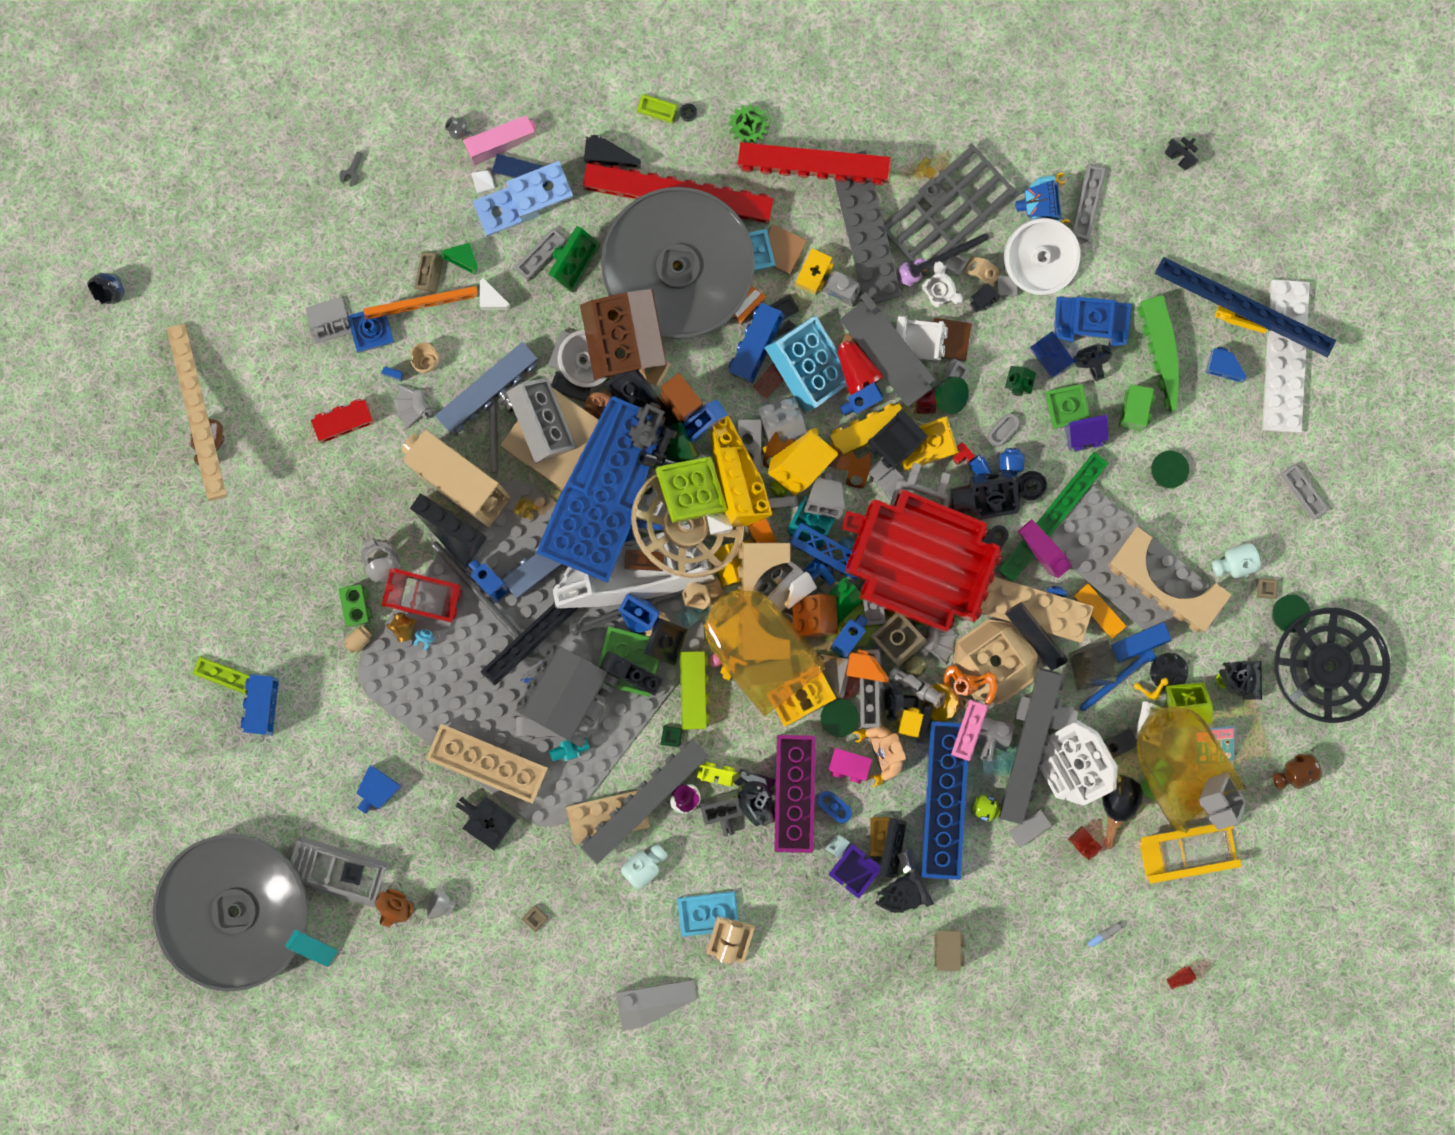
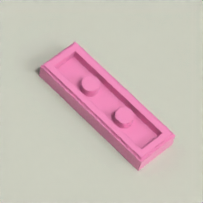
[951,700,989,761]

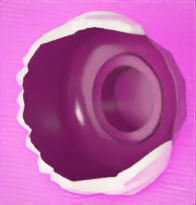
[670,784,701,814]

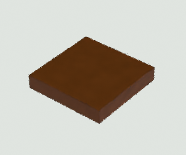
[933,318,972,361]

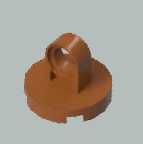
[376,889,414,928]

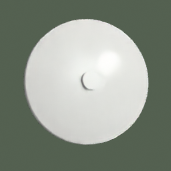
[1004,218,1080,295]

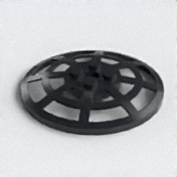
[1274,607,1390,723]

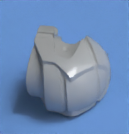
[360,538,401,582]

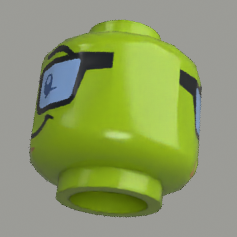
[971,794,1001,822]

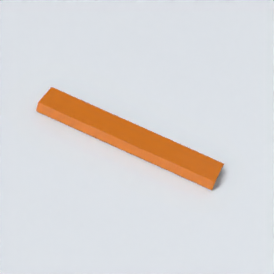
[363,286,478,320]

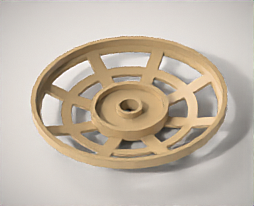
[631,474,744,578]

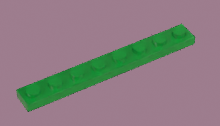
[998,452,1109,582]

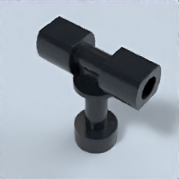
[637,425,678,467]

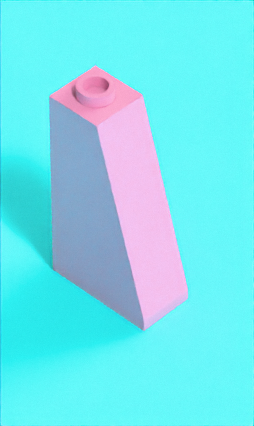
[463,115,537,166]

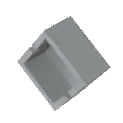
[758,397,807,442]
[1199,772,1246,830]

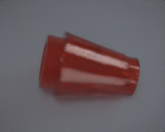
[1166,965,1197,989]

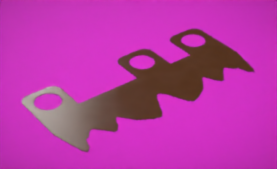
[762,432,871,489]

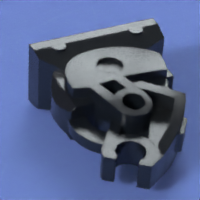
[1219,661,1262,700]
[732,769,775,827]
[875,869,934,913]

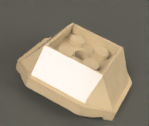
[953,619,1038,705]

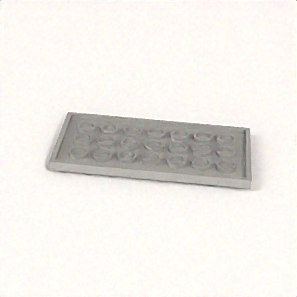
[1049,486,1210,633]

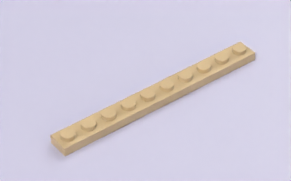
[166,324,227,502]

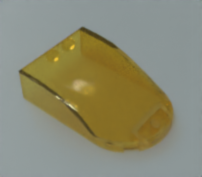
[705,590,825,716]
[1137,706,1247,833]

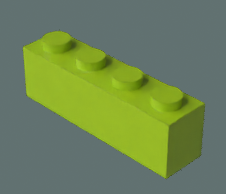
[680,651,709,730]

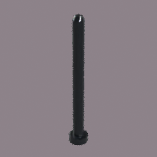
[909,233,989,278]

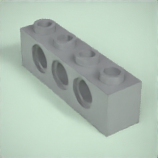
[734,420,761,476]

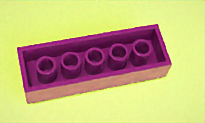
[774,735,816,853]

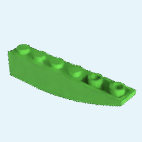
[1137,295,1179,413]

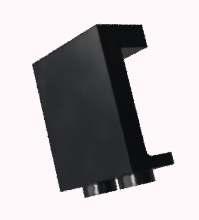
[867,409,928,470]

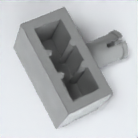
[976,718,1014,761]

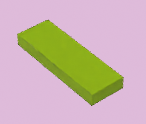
[192,656,250,695]

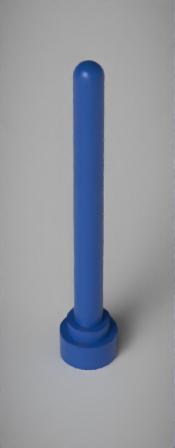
[1080,650,1157,711]

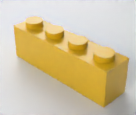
[829,403,902,456]

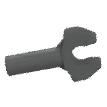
[340,151,364,187]

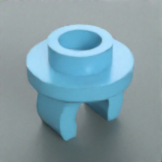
[414,629,435,650]

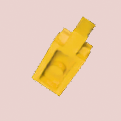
[1215,305,1267,334]

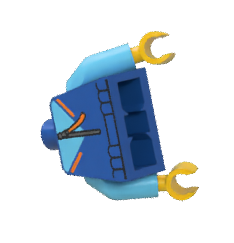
[1016,172,1070,224]

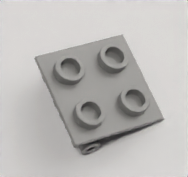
[305,297,352,344]

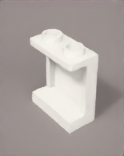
[896,316,948,362]

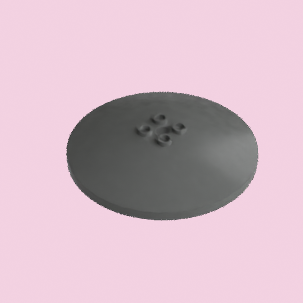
[601,187,755,339]
[153,834,308,991]

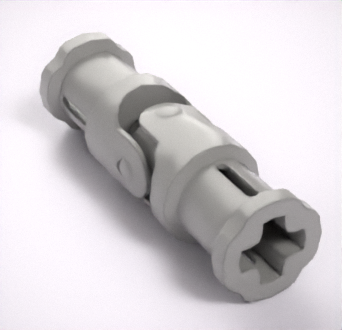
[889,667,946,708]

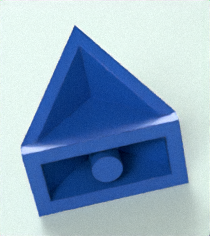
[618,593,660,633]

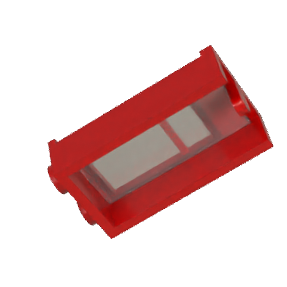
[381,568,462,623]

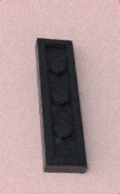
[1005,602,1068,671]

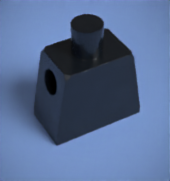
[1103,727,1138,759]

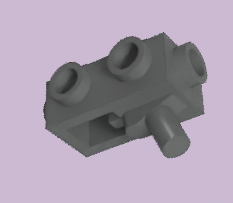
[629,402,666,450]

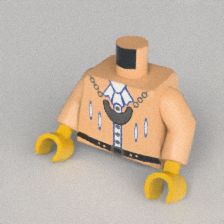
[853,726,906,787]

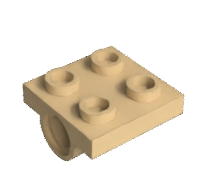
[706,916,755,964]

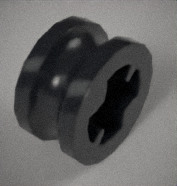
[680,103,697,122]

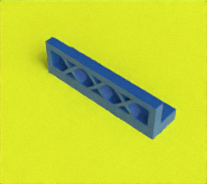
[787,523,858,580]

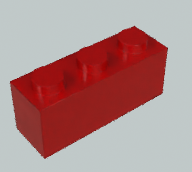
[311,399,374,444]

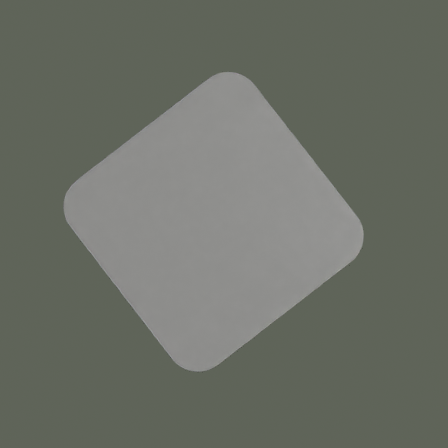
[358,481,704,826]

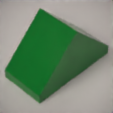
[441,242,478,275]

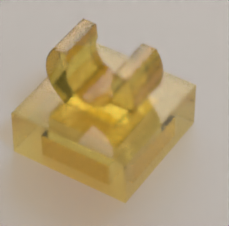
[913,157,936,180]
[512,496,538,520]

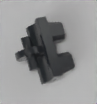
[1164,137,1199,171]

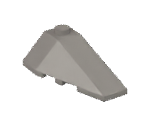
[616,980,697,1030]

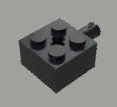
[455,796,518,851]

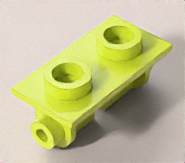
[697,762,737,787]

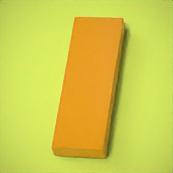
[1073,584,1126,639]

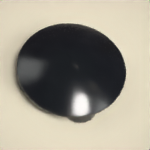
[1150,653,1188,691]

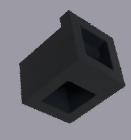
[969,283,1000,313]

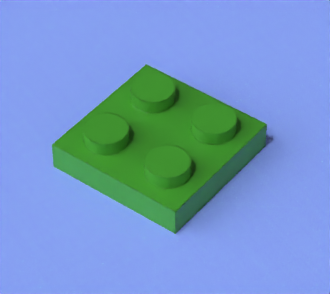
[1045,384,1090,430]

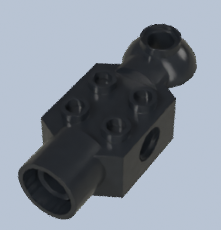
[950,470,1047,520]

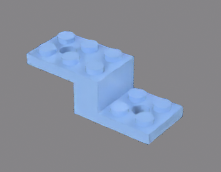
[473,161,573,237]

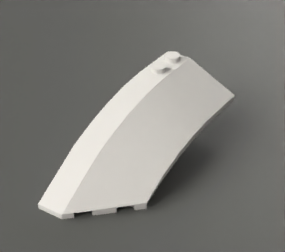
[553,524,715,608]

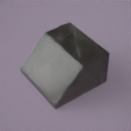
[1069,640,1117,690]

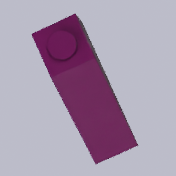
[1017,519,1072,578]

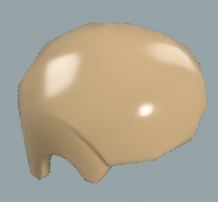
[410,342,439,374]

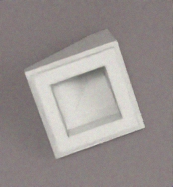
[471,170,495,193]
[707,514,732,535]

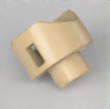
[682,582,711,609]

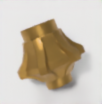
[386,612,417,642]

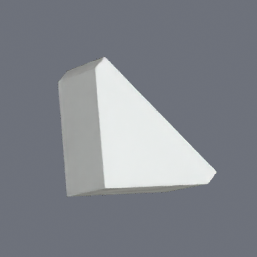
[480,278,511,310]

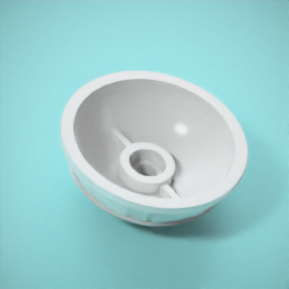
[558,330,607,387]

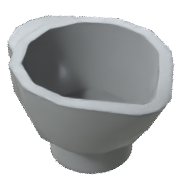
[426,885,454,918]

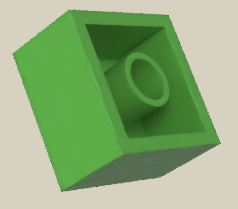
[1118,384,1156,431]

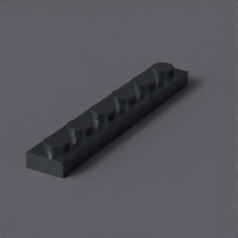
[480,603,578,686]

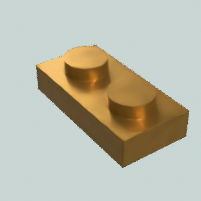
[870,817,890,856]

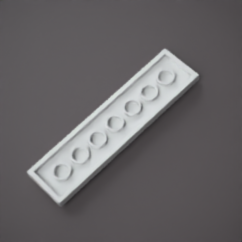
[1262,280,1310,433]

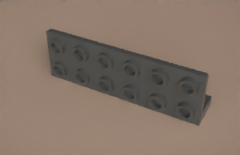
[840,292,938,407]

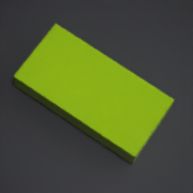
[636,94,678,124]

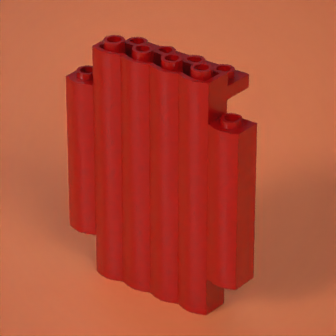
[845,489,1002,632]

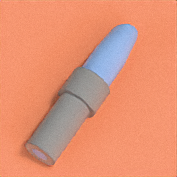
[1087,923,1122,947]

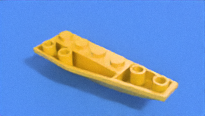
[710,415,772,527]

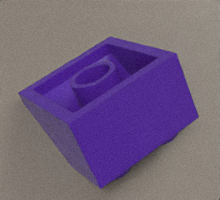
[1064,415,1109,452]

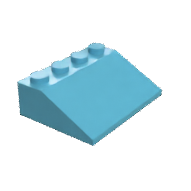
[764,315,847,412]

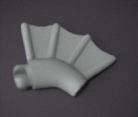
[394,384,432,429]
[919,626,957,665]

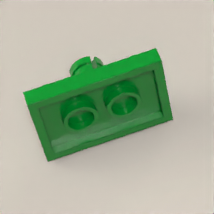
[548,226,601,293]

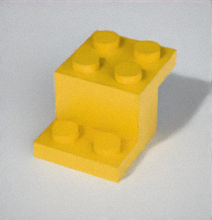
[766,664,836,727]

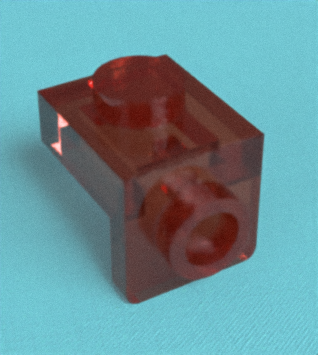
[1068,826,1102,860]

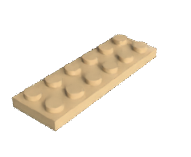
[980,577,1094,644]
[426,724,548,804]

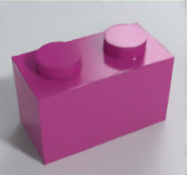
[828,748,872,784]

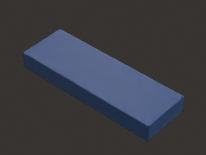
[1111,622,1173,663]

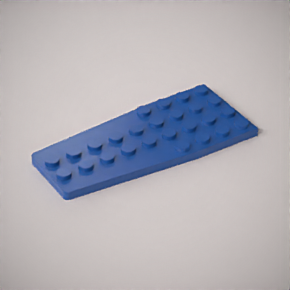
[536,397,663,583]

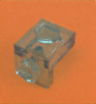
[676,606,710,629]

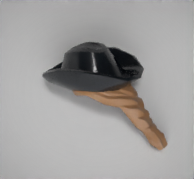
[1102,775,1144,849]

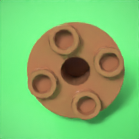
[584,390,613,420]

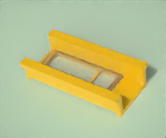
[1139,824,1242,884]

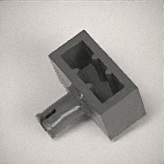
[700,791,743,837]

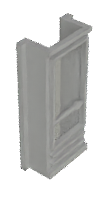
[290,837,389,908]

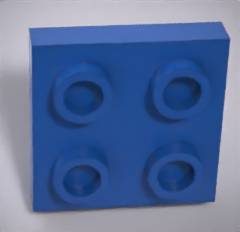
[347,311,394,353]

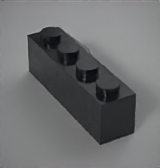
[410,493,487,569]

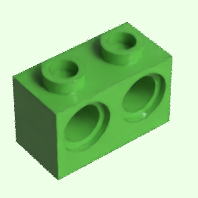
[339,584,373,628]

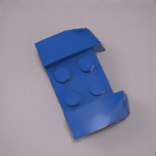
[1054,297,1132,346]

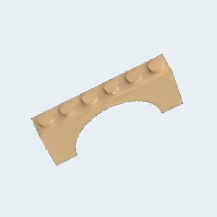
[1108,527,1232,633]
[738,543,790,660]

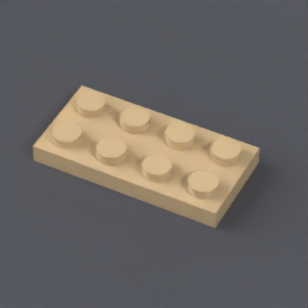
[566,790,650,845]

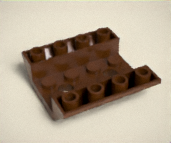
[580,289,667,380]

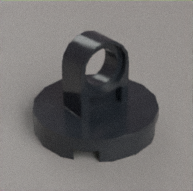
[885,683,919,721]

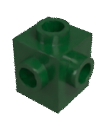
[1005,366,1036,396]

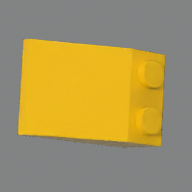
[768,430,838,496]

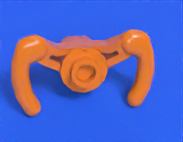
[943,665,997,705]

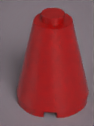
[837,340,883,395]

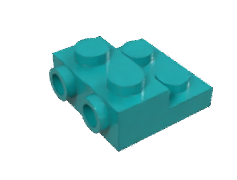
[787,496,836,549]

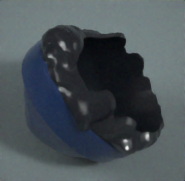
[87,273,125,304]

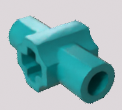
[549,738,590,762]

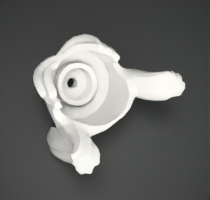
[922,261,963,307]

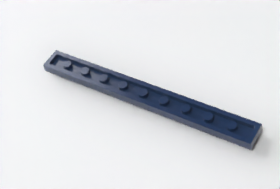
[1155,257,1337,358]

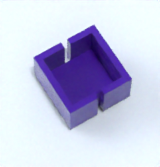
[828,844,881,899]

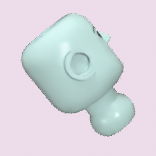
[1211,543,1261,578]
[621,844,667,889]

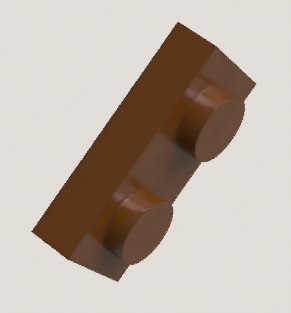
[624,550,664,572]

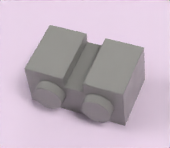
[869,458,908,501]

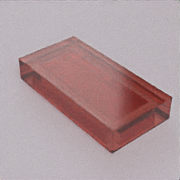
[752,362,784,399]

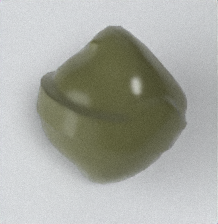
[904,655,928,677]

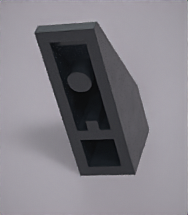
[584,135,642,168]

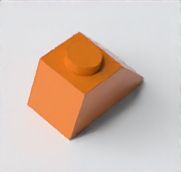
[846,650,889,682]

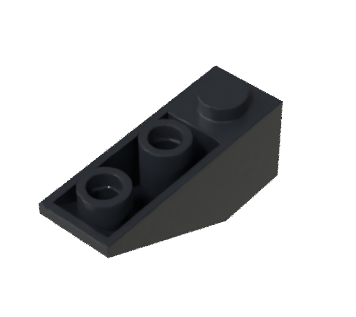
[599,651,663,696]

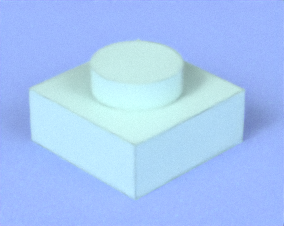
[826,833,850,858]

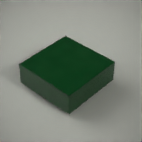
[660,726,682,747]

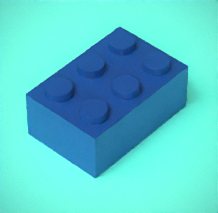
[241,674,279,736]

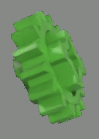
[729,104,770,144]

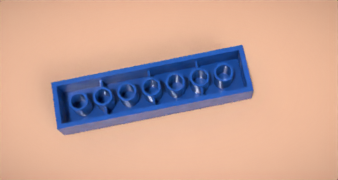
[920,721,968,880]

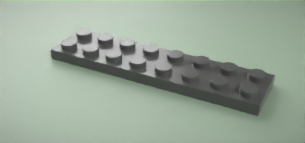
[834,150,902,303]

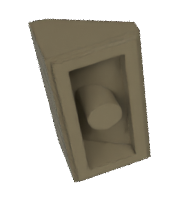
[414,252,443,293]

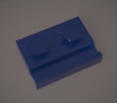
[1029,331,1074,378]

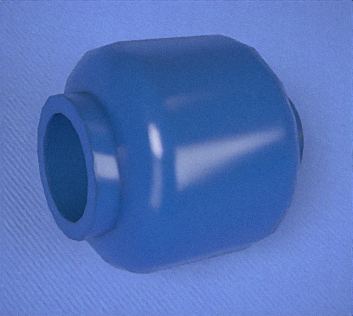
[999,448,1025,476]

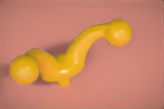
[1134,678,1169,700]

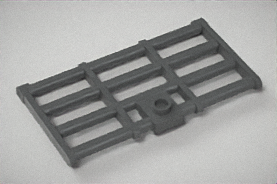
[885,143,1017,276]

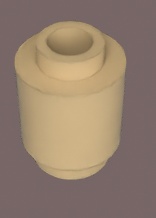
[344,625,373,653]

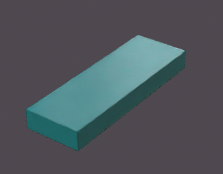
[285,929,338,967]

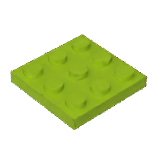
[655,456,728,523]

